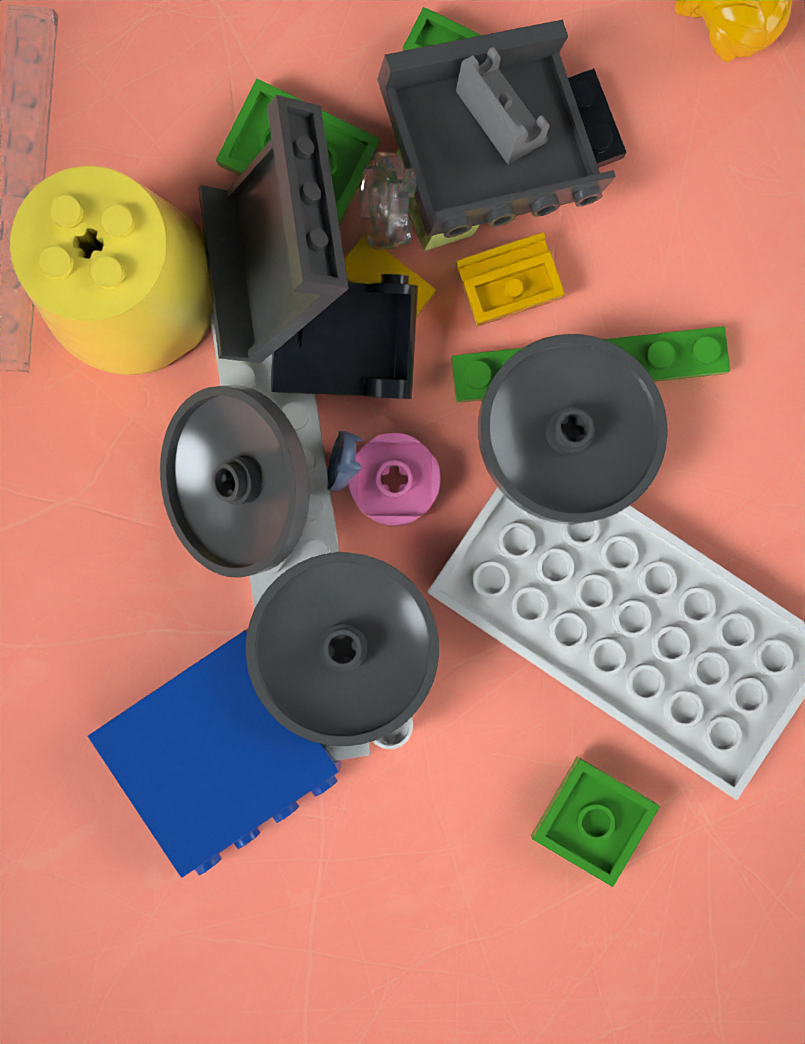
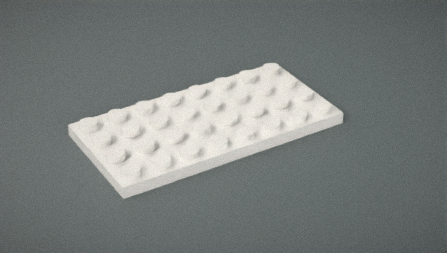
[427,487,805,800]

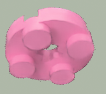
[348,433,441,526]

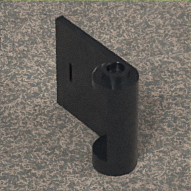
[271,274,418,399]

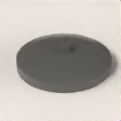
[478,334,668,524]
[160,385,310,578]
[246,552,439,746]

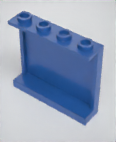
[87,629,342,878]

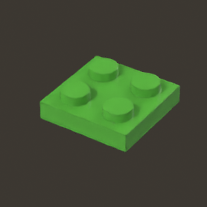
[531,756,660,887]

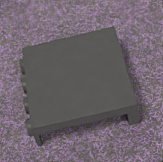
[377,19,616,238]
[198,95,349,363]

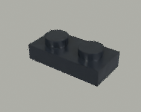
[568,68,627,168]

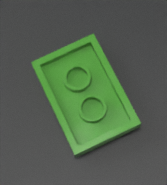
[216,78,381,226]

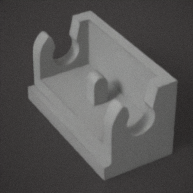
[456,47,550,165]

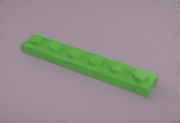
[451,326,730,403]

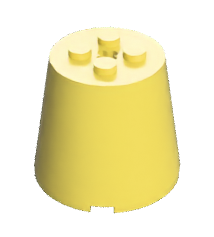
[10,166,213,375]

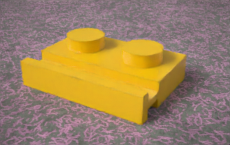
[456,232,565,327]

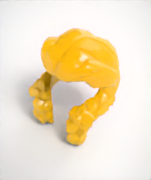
[675,0,792,63]

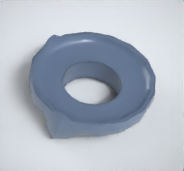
[327,431,363,492]

